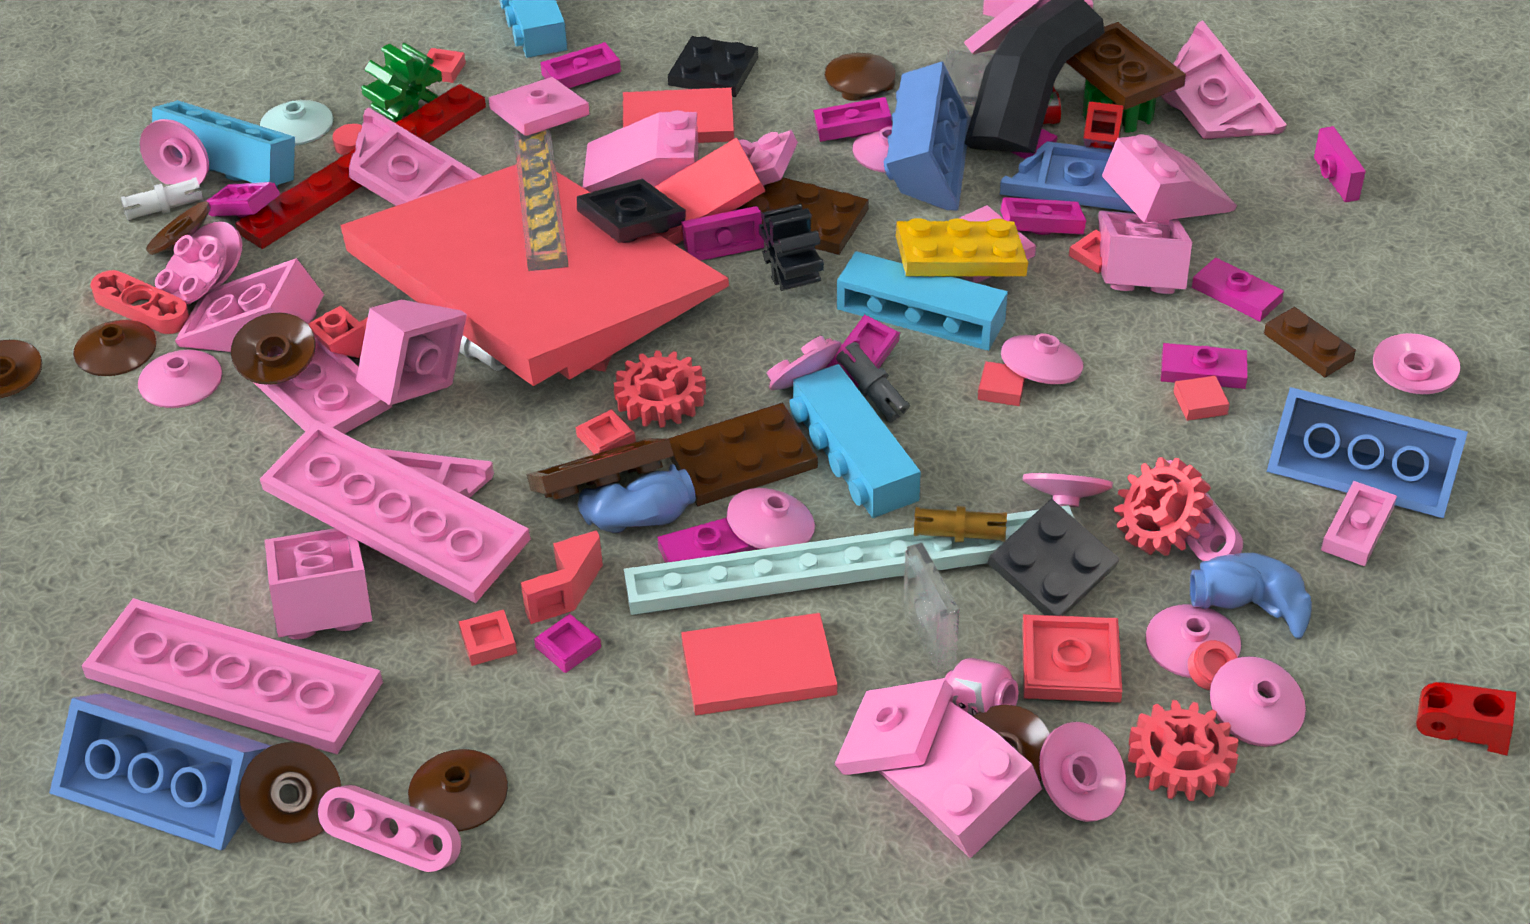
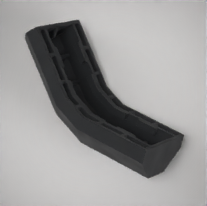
[964,0,1105,153]

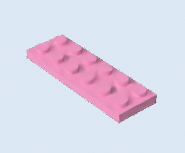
[260,420,531,603]
[82,598,383,754]

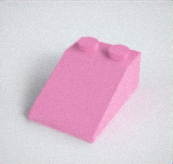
[582,110,699,192]
[1102,134,1237,223]
[1098,211,1192,294]
[175,258,324,352]
[265,528,372,639]
[878,701,1042,858]

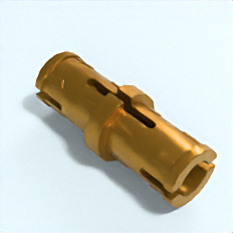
[914,506,1007,542]

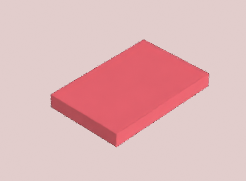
[623,88,734,143]
[655,137,766,245]
[681,613,837,716]

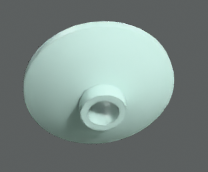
[260,100,333,145]

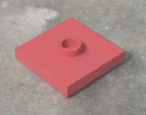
[1022,614,1122,703]

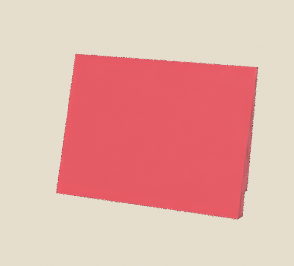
[340,163,729,386]

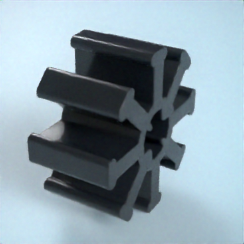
[759,204,824,291]

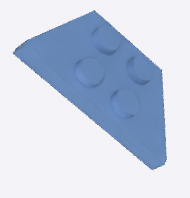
[1000,141,1134,212]

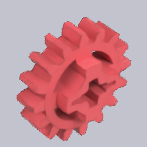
[614,350,706,428]
[1114,457,1213,556]
[1128,700,1239,801]

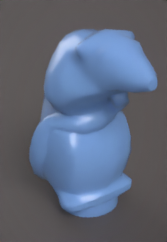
[578,464,696,533]
[1190,553,1312,639]

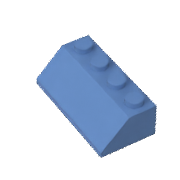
[884,61,971,211]
[1266,387,1468,518]
[49,693,271,850]

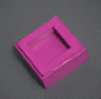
[534,614,601,673]

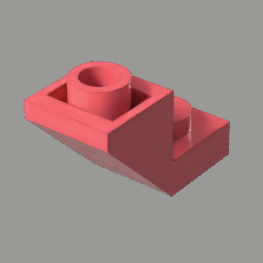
[308,305,368,358]
[521,530,603,624]

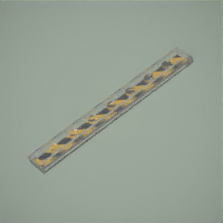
[513,127,569,271]

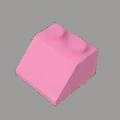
[356,300,467,405]

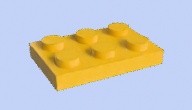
[895,218,1028,276]

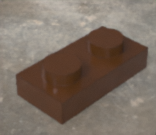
[1264,306,1356,378]

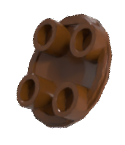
[825,52,896,101]

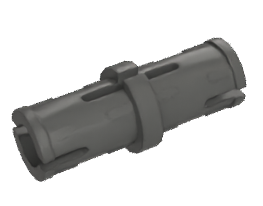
[836,342,910,423]

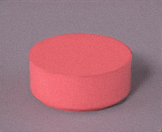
[332,124,362,155]
[1188,640,1238,691]

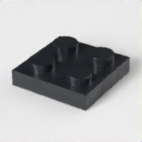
[668,36,758,97]
[577,179,686,243]
[987,498,1120,616]

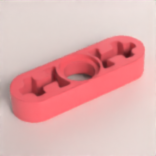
[90,270,189,334]

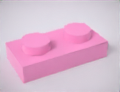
[1321,481,1397,566]

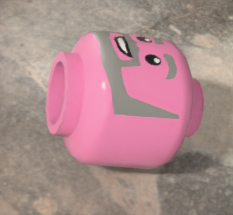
[945,658,1019,716]

